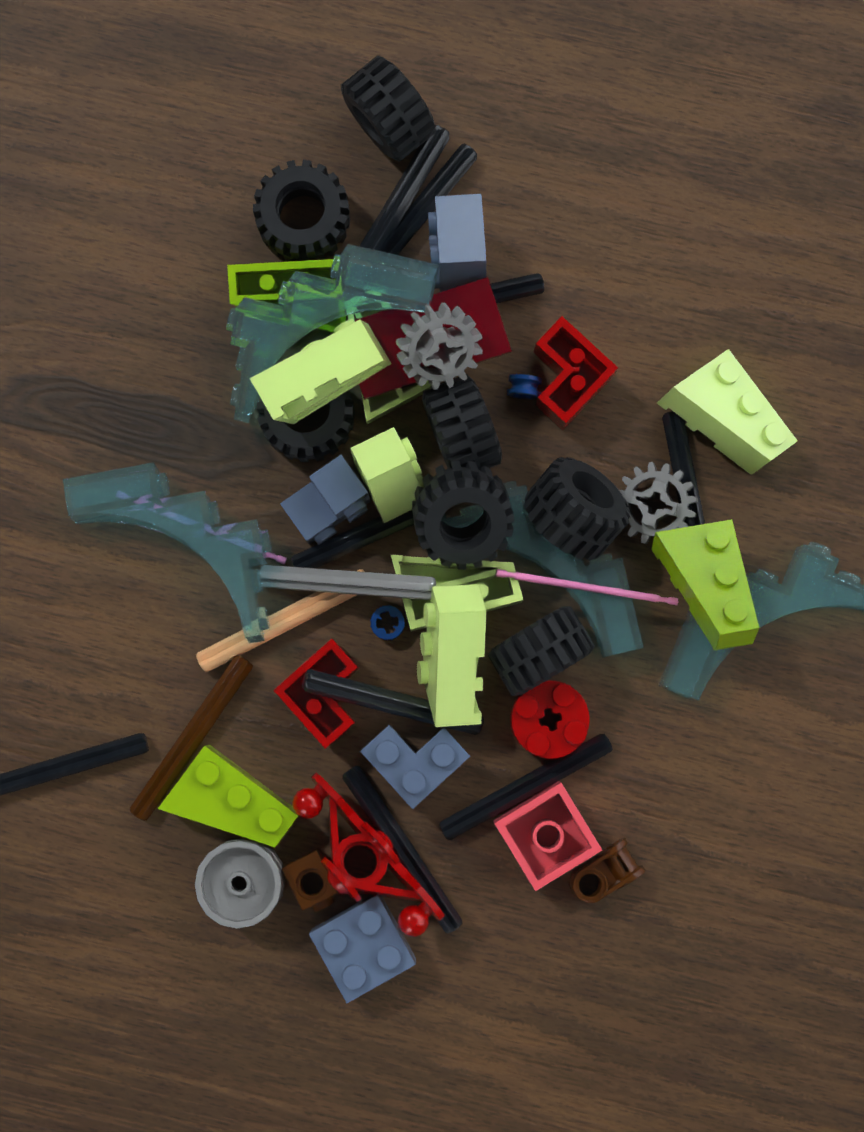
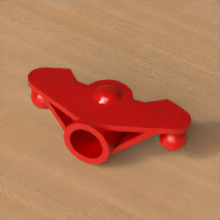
[292,772,445,937]

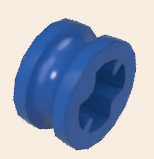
[507,374,542,400]
[370,605,405,640]

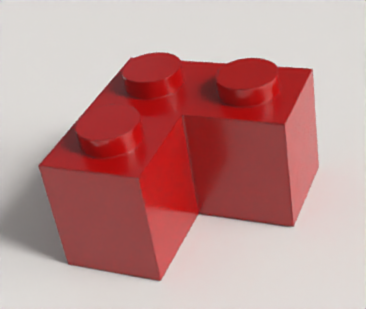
[533,316,618,430]
[273,638,359,749]

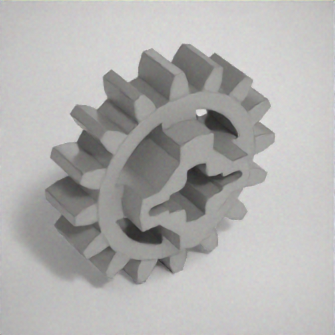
[396,302,483,390]
[619,462,698,544]

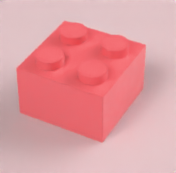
[493,781,602,891]

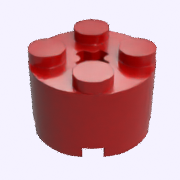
[510,680,590,759]

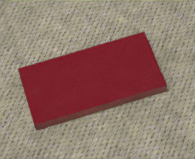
[355,277,512,400]

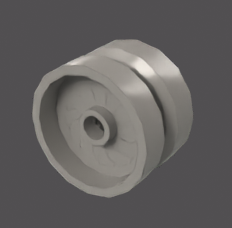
[195,837,286,929]

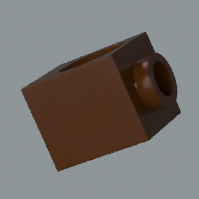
[282,848,338,912]

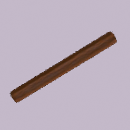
[130,655,253,821]

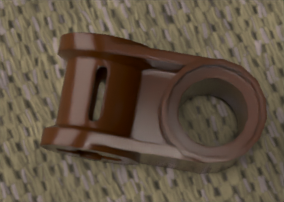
[569,837,646,903]

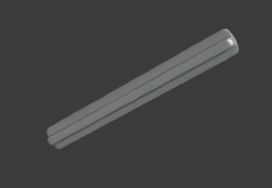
[257,565,436,600]

